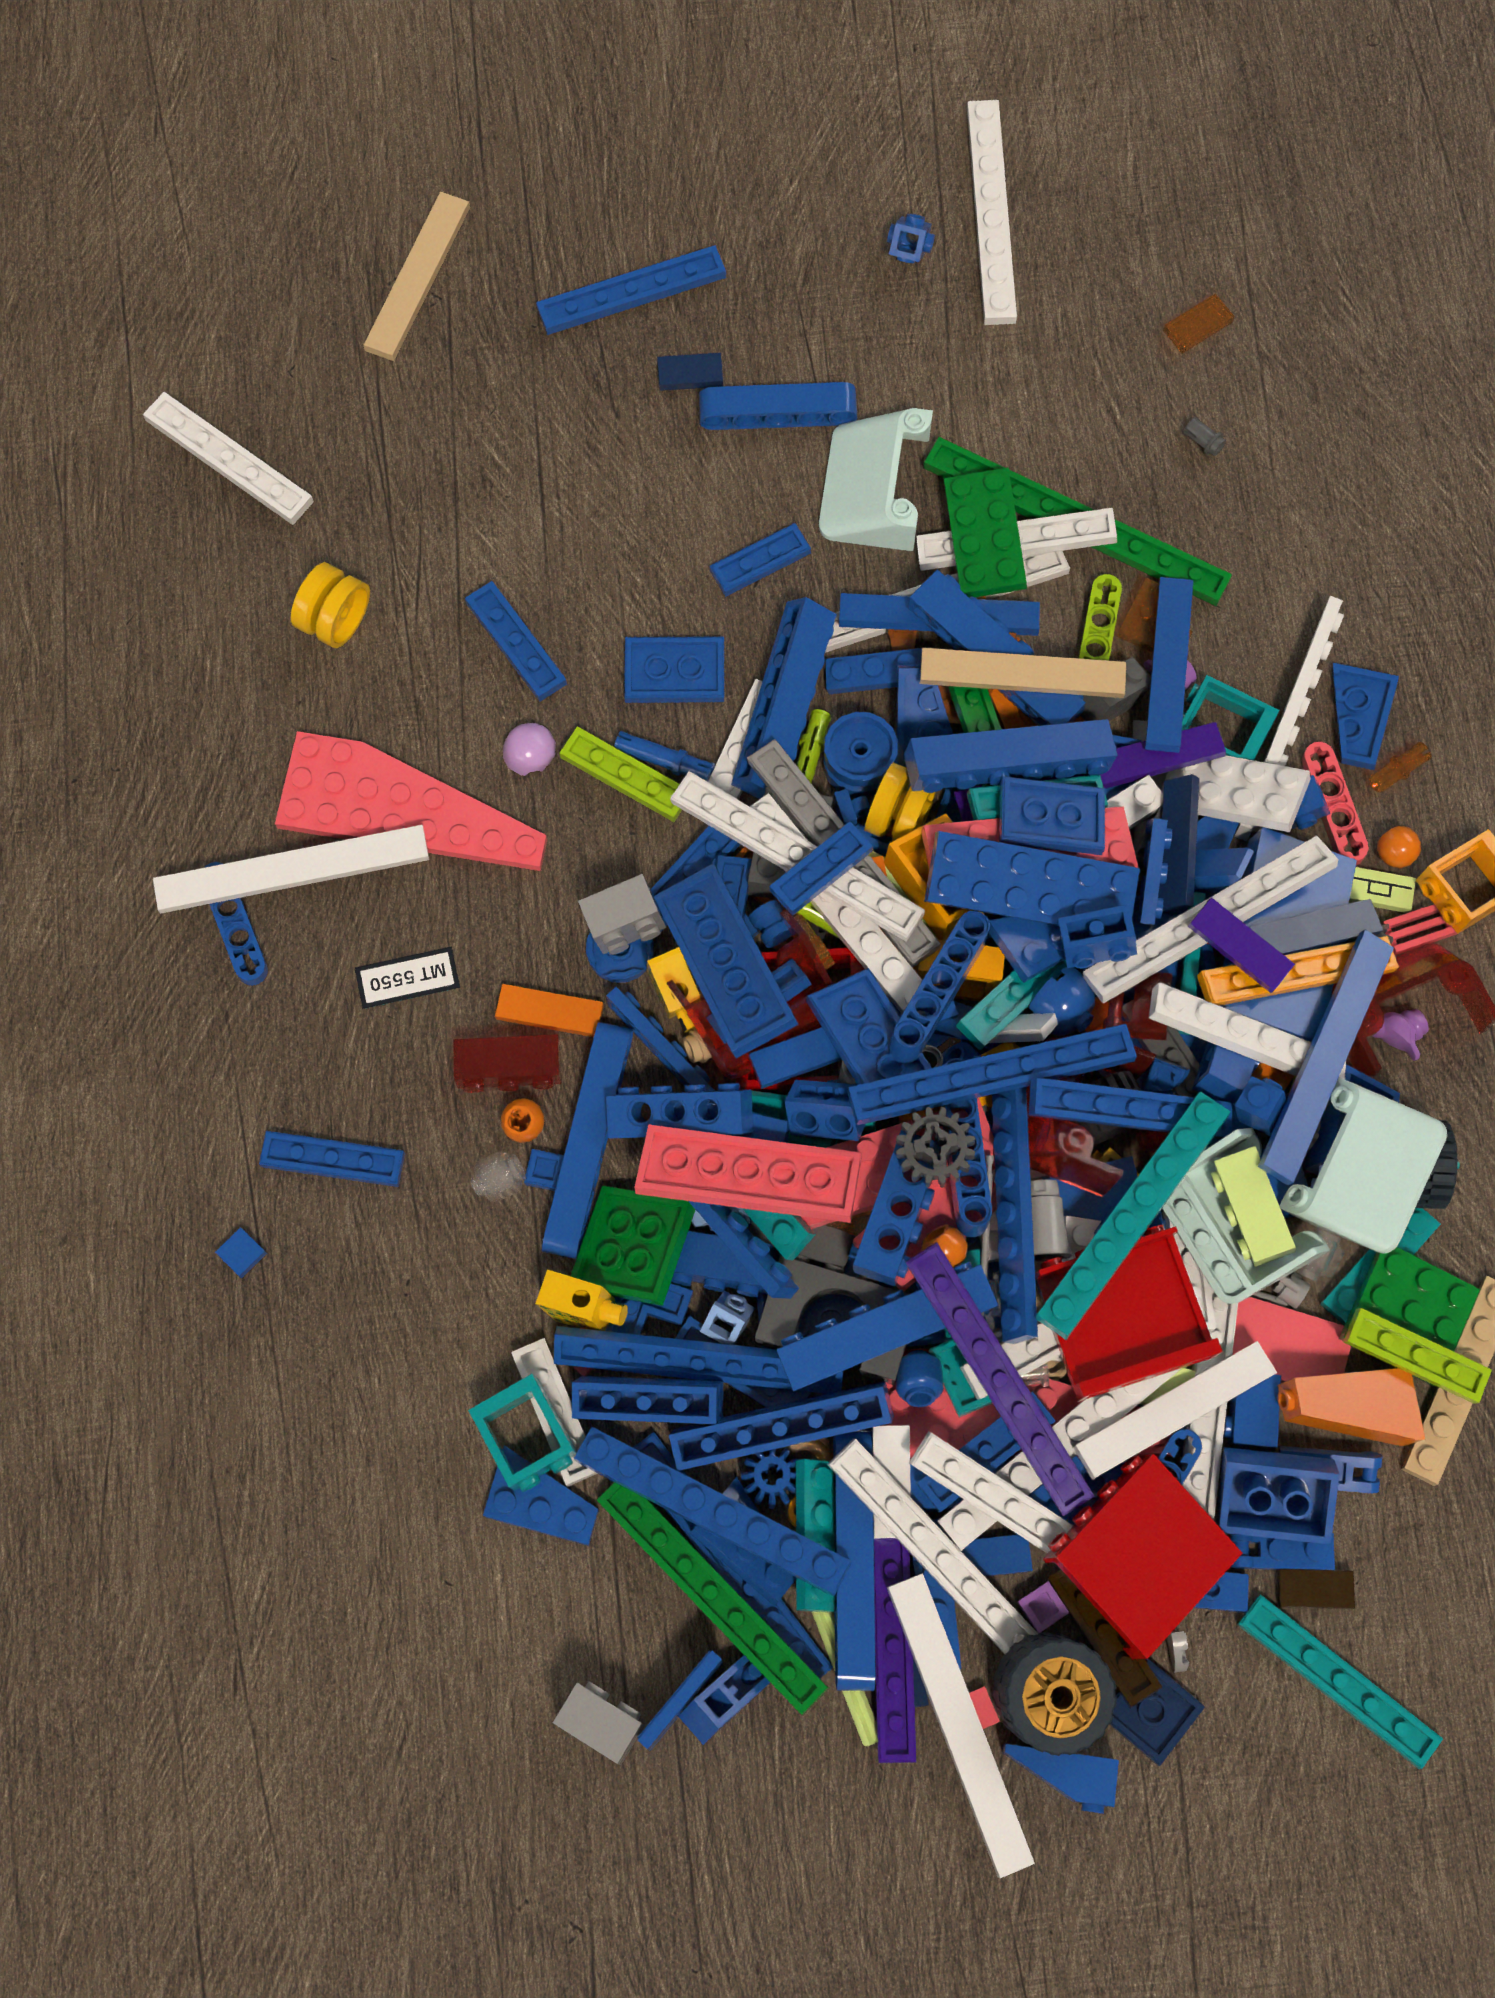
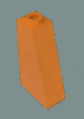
[1277,1368,1425,1446]

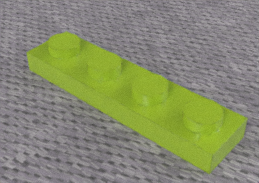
[559,726,682,822]
[1343,1308,1492,1404]

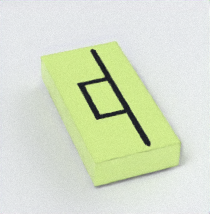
[1349,867,1416,913]

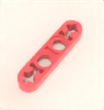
[1301,742,1369,866]

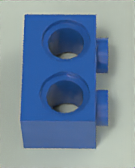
[785,1080,866,1141]

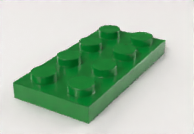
[944,467,1027,598]

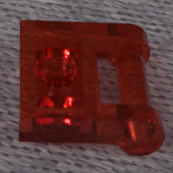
[1102,973,1173,1041]

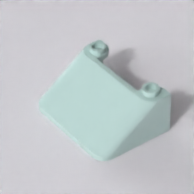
[819,408,933,551]
[1280,1078,1447,1253]
[1163,1128,1330,1304]

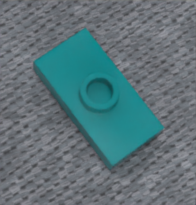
[928,1339,992,1418]

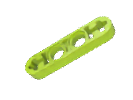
[1078,574,1122,661]

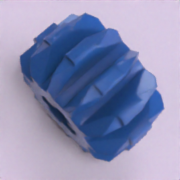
[741,1448,798,1509]

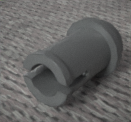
[1183,417,1226,456]

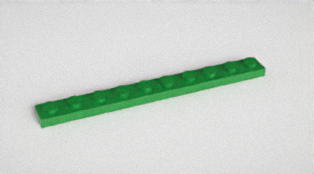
[924,437,1232,606]

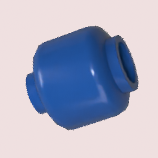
[896,1350,944,1407]

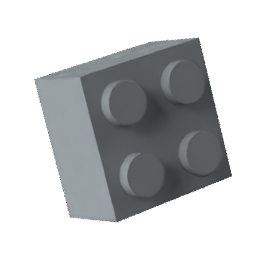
[578,874,666,955]
[553,1681,644,1765]

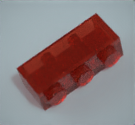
[453,1034,562,1093]

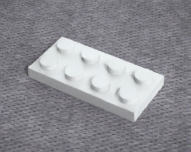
[1161,755,1311,832]

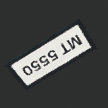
[355,946,460,1009]

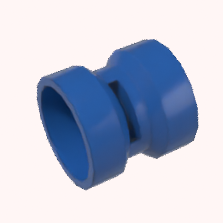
[748,900,795,948]

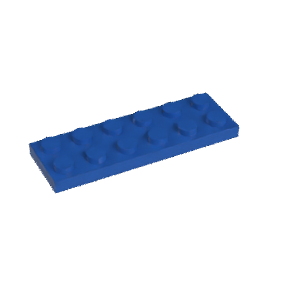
[924,831,1140,926]
[653,863,799,1058]

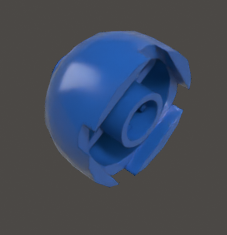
[1029,967,1095,1036]

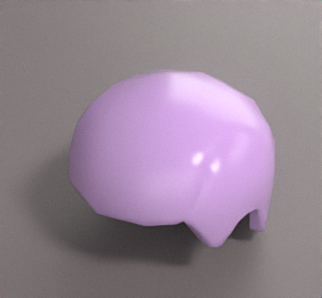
[503,723,556,776]

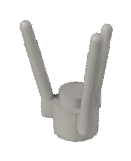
[1250,1272,1310,1309]

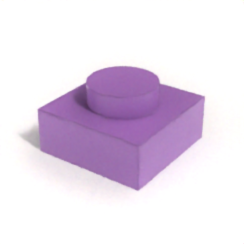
[1017,1581,1069,1634]

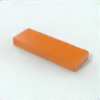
[495,984,604,1037]

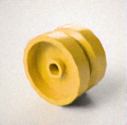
[291,562,370,648]
[864,762,936,842]

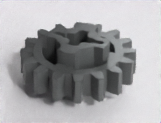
[896,1107,975,1188]

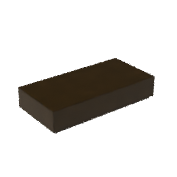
[1277,1569,1355,1609]

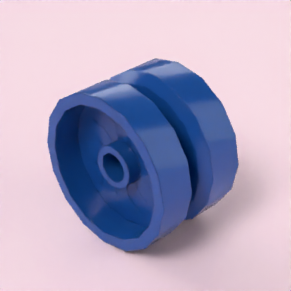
[823,712,898,798]

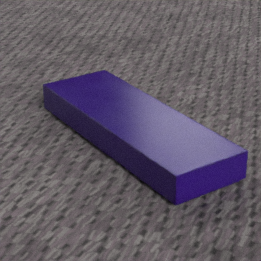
[1188,897,1295,993]

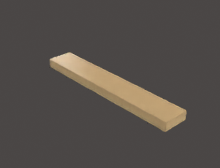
[364,192,470,361]
[920,648,1126,698]

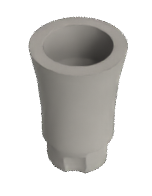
[1031,1179,1072,1262]

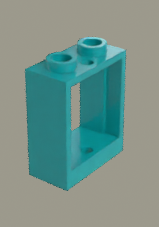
[1182,675,1280,760]
[468,1374,577,1492]

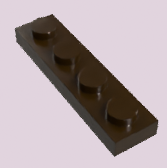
[1048,1570,1162,1709]

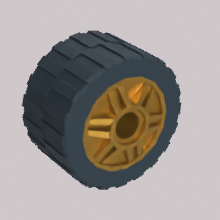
[992,1632,1117,1756]

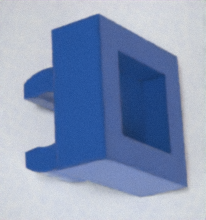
[833,789,870,827]

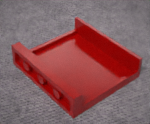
[1035,1224,1223,1402]
[1043,1453,1243,1659]

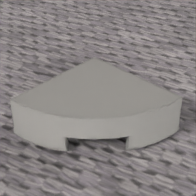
[1166,1631,1189,1673]

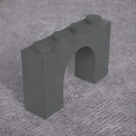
[755,1255,914,1385]

